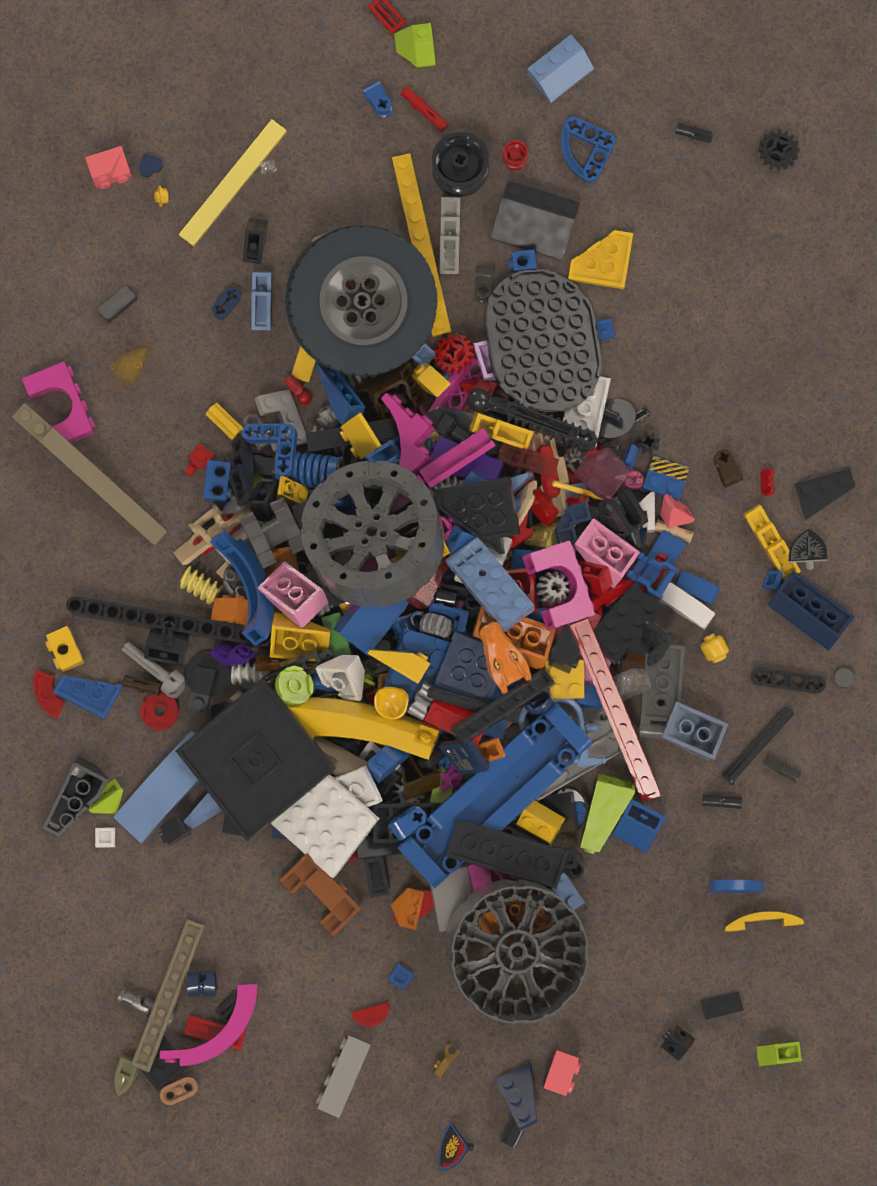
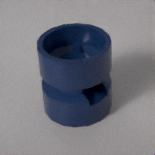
[187,971,217,997]

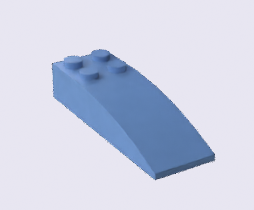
[113,731,199,844]

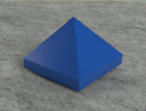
[763,570,783,590]

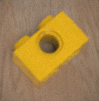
[45,626,85,672]

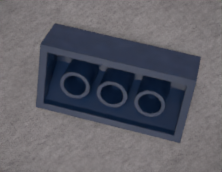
[767,571,855,651]

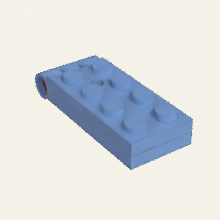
[445,537,535,632]

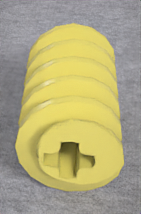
[180,566,223,605]

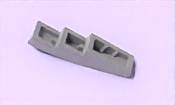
[440,197,460,274]

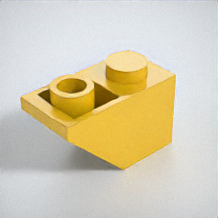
[277,476,309,508]

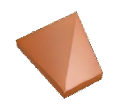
[476,737,505,762]
[391,888,424,930]

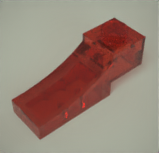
[496,442,559,478]

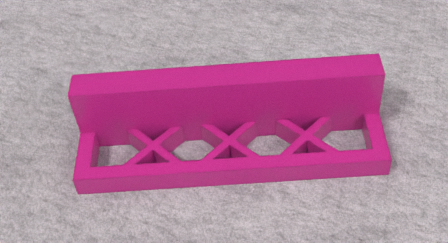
[428,358,483,412]
[418,428,496,488]

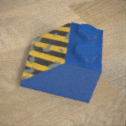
[642,456,690,501]

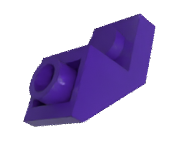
[210,642,257,666]

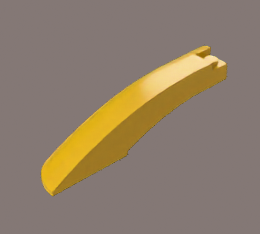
[283,697,441,760]

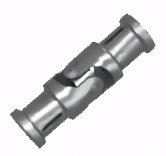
[117,987,177,1027]

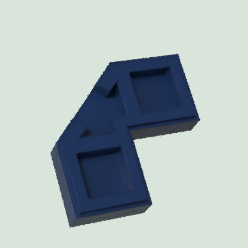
[554,501,592,545]

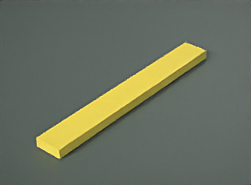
[179,119,287,247]

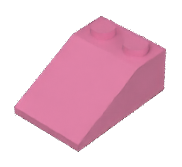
[574,518,640,588]
[258,561,328,628]

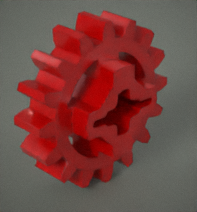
[434,333,475,375]

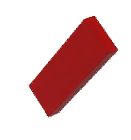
[184,1015,246,1050]

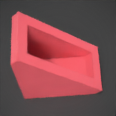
[660,494,695,528]

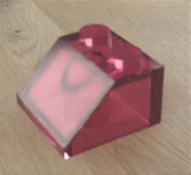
[574,447,631,499]

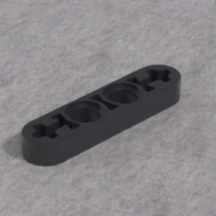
[751,668,826,694]

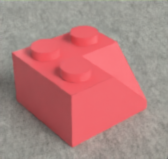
[85,146,132,189]
[543,1050,581,1096]

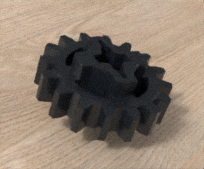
[758,129,800,171]

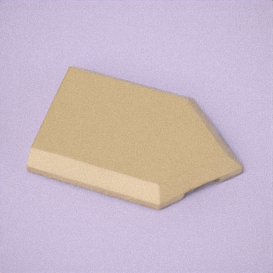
[516,480,537,526]

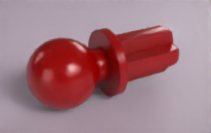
[284,375,312,406]

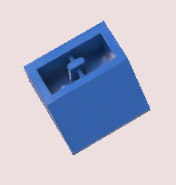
[612,799,666,853]

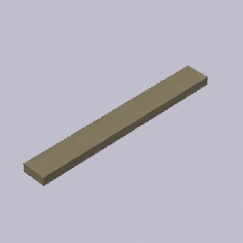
[131,919,205,1073]

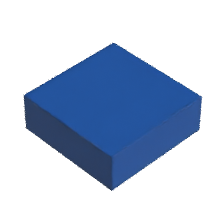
[388,963,414,990]

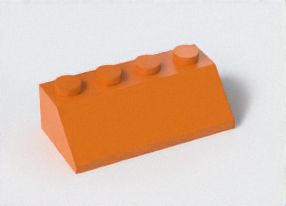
[470,606,556,670]

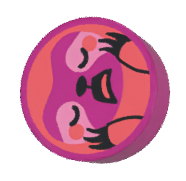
[625,471,644,491]

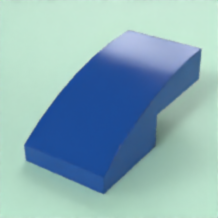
[621,444,639,472]
[675,571,720,605]

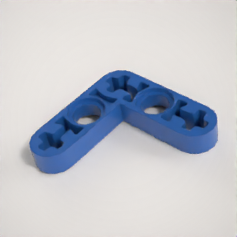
[242,423,298,478]

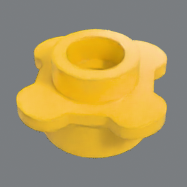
[154,186,169,207]

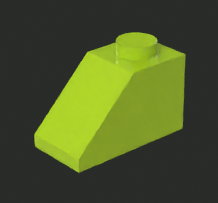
[757,1042,802,1066]

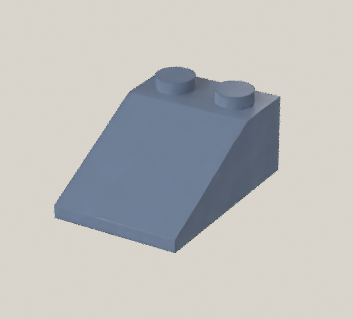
[661,702,728,761]

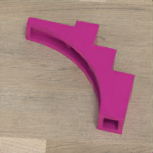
[381,393,436,513]

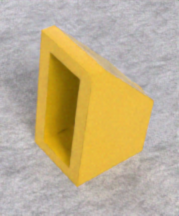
[411,362,450,397]

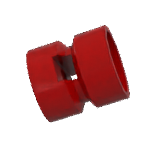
[503,140,528,171]

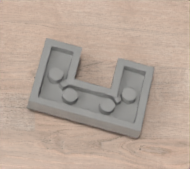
[255,389,307,452]

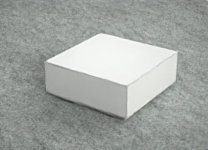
[95,828,115,848]

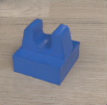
[596,319,615,341]

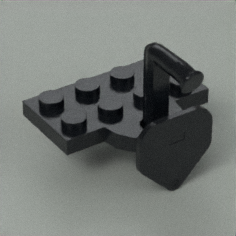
[594,585,673,666]

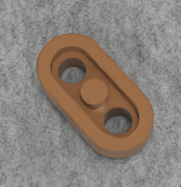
[160,1077,198,1105]

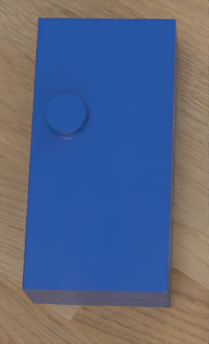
[333,573,415,656]

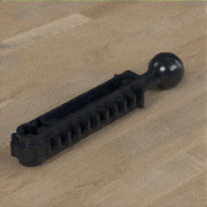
[466,388,598,453]

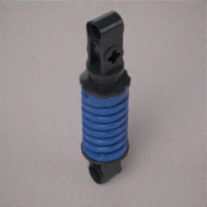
[252,449,383,491]

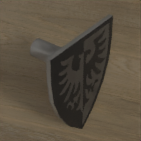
[789,529,827,570]

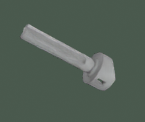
[122,642,185,698]

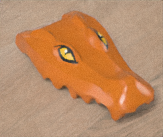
[478,622,532,694]

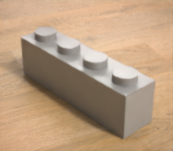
[316,1036,371,1118]

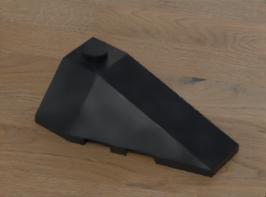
[42,757,109,837]

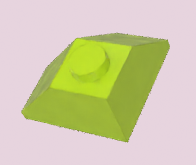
[394,23,436,68]

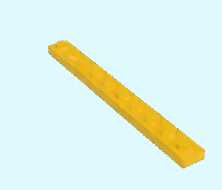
[392,153,451,337]

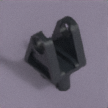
[599,487,649,549]

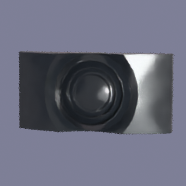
[373,802,443,843]

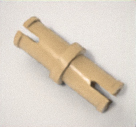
[655,519,694,544]

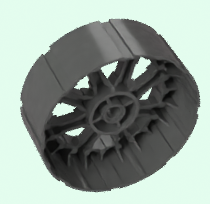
[301,461,445,607]
[445,879,589,1024]

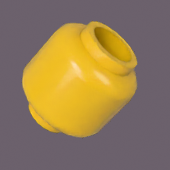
[701,633,729,663]

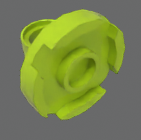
[275,666,314,705]

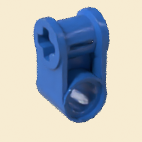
[361,80,392,118]
[391,611,424,641]
[388,806,426,841]

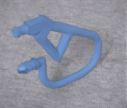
[518,699,606,768]

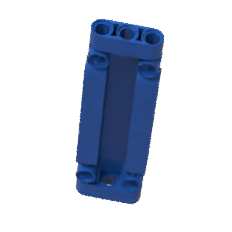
[397,702,593,888]

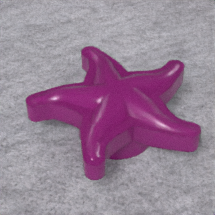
[439,764,463,792]

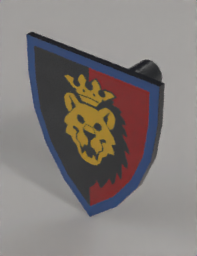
[439,1122,474,1170]

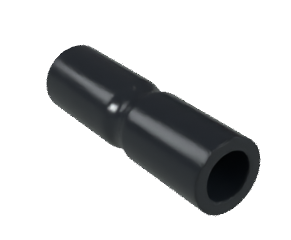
[702,794,742,809]

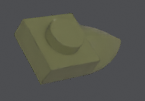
[114,1055,139,1096]

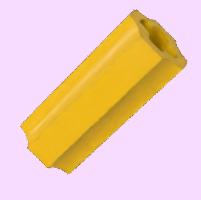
[205,403,243,441]

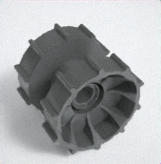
[239,497,304,569]

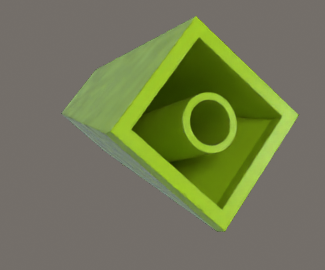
[580,774,636,854]

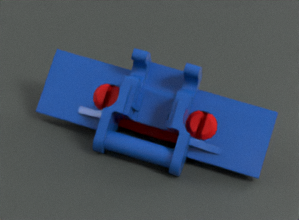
[626,530,686,600]

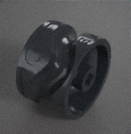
[432,132,489,197]

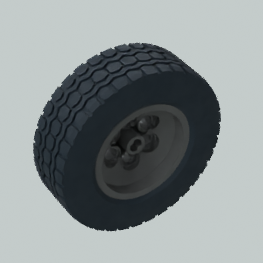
[285,225,438,376]

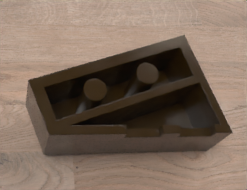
[401,754,440,801]

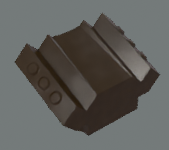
[353,362,427,422]

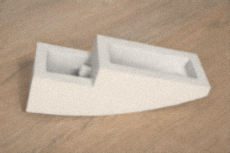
[656,583,715,629]

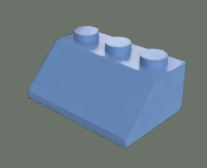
[527,35,594,103]

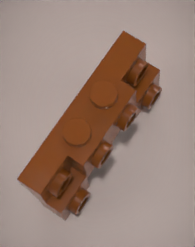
[280,853,361,937]

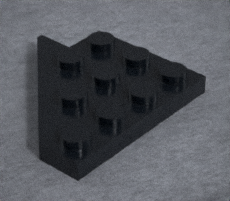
[435,476,521,554]

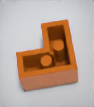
[211,595,248,626]

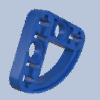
[561,117,616,184]
[708,880,765,893]

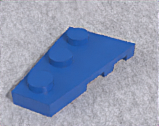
[53,675,123,720]

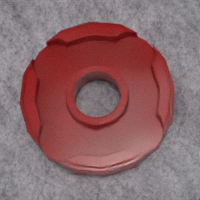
[140,692,179,731]

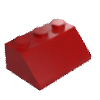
[423,699,484,746]

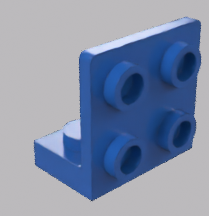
[428,603,469,639]

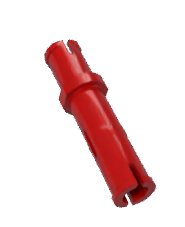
[400,86,449,132]

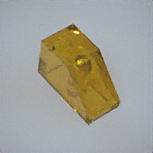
[110,347,149,386]

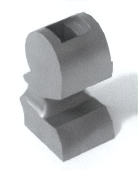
[406,680,437,720]

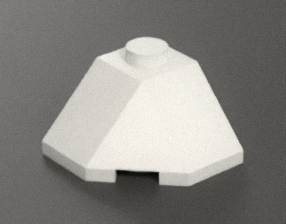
[316,655,365,701]

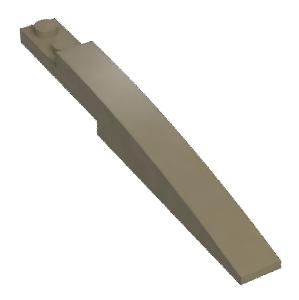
[12,403,167,546]

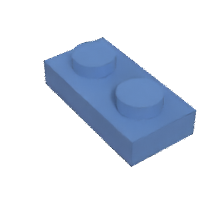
[551,871,585,910]

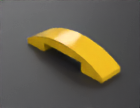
[724,912,804,932]

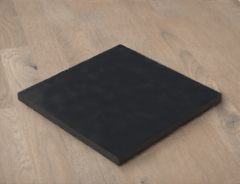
[176,677,337,842]

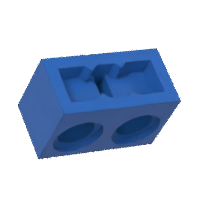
[203,460,233,503]

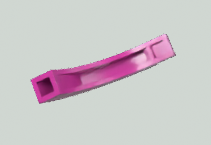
[160,984,258,1066]

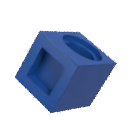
[508,250,537,273]

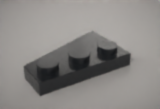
[795,468,855,521]

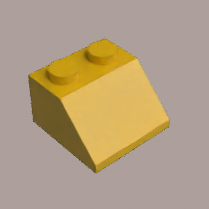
[339,413,381,460]
[516,800,565,846]

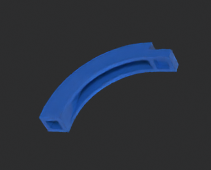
[210,530,274,646]

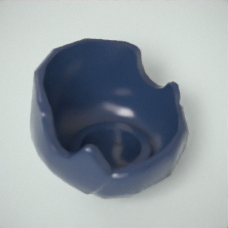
[524,691,552,715]

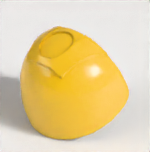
[374,687,409,720]

